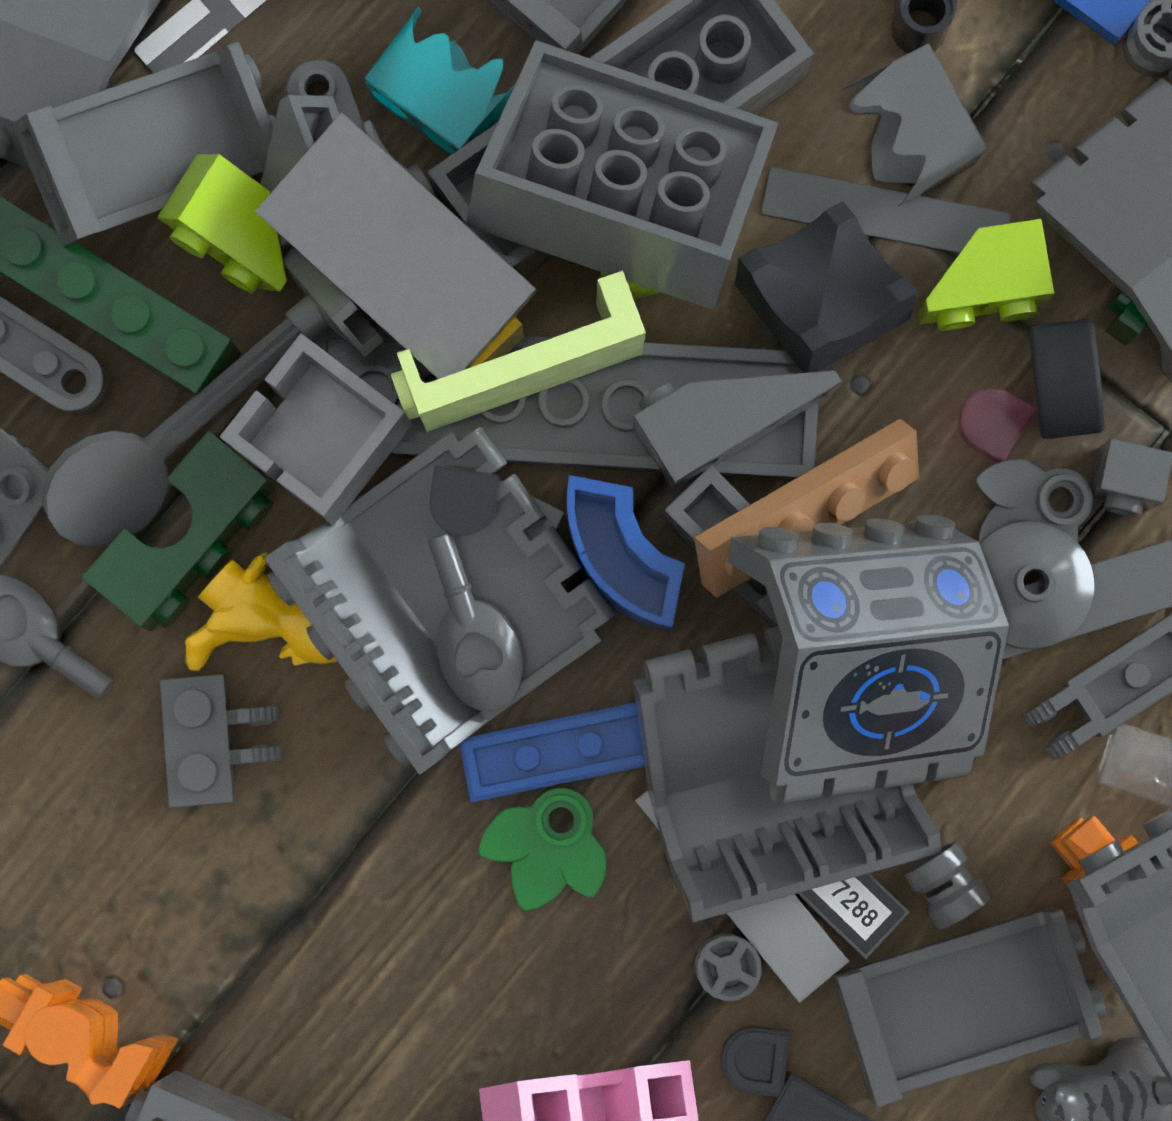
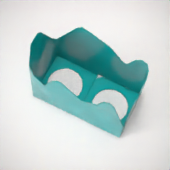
[365,7,515,155]

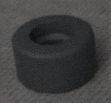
[1029,319,1105,439]

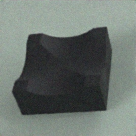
[735,201,918,373]

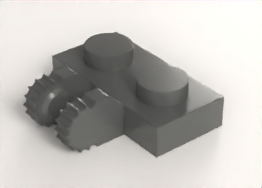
[160,674,282,808]

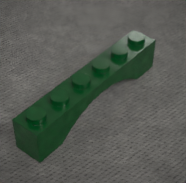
[0,197,241,397]

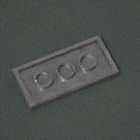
[255,112,538,379]

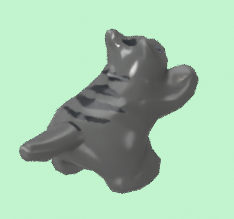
[1029,1037,1172,1121]

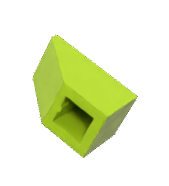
[157,154,287,294]
[917,219,1054,331]

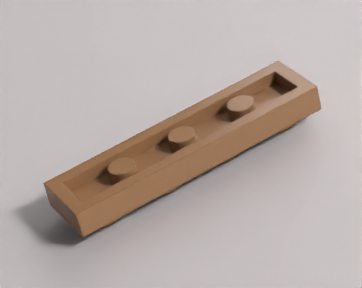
[694,419,919,598]

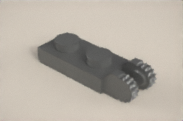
[1023,614,1172,761]

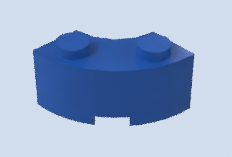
[567,475,685,633]

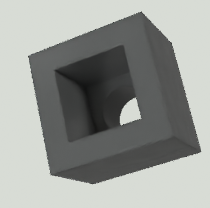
[1090,438,1172,517]

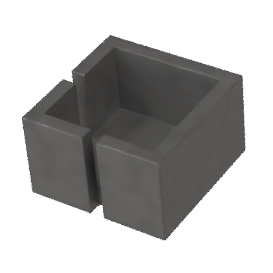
[220,334,412,526]

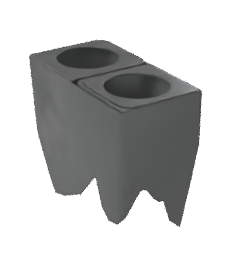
[839,44,986,206]

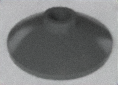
[980,521,1095,649]

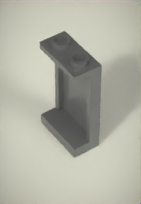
[12,42,276,246]
[832,907,1107,1107]

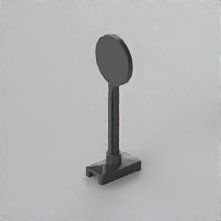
[42,247,384,547]

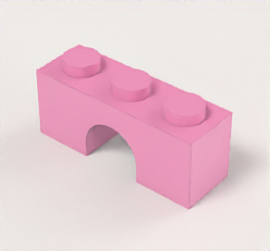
[479,1060,699,1121]

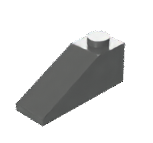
[633,370,842,490]

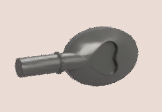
[428,533,524,711]
[0,575,115,701]

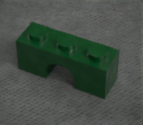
[82,431,275,632]

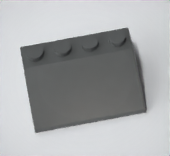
[466,40,779,310]

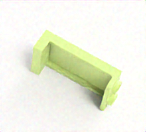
[391,270,646,432]

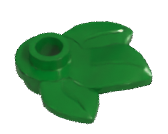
[478,788,607,911]

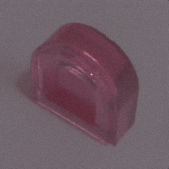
[958,388,1036,463]

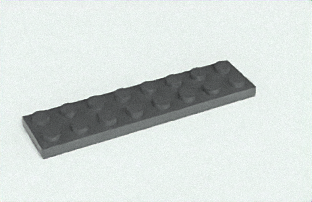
[313,326,819,480]

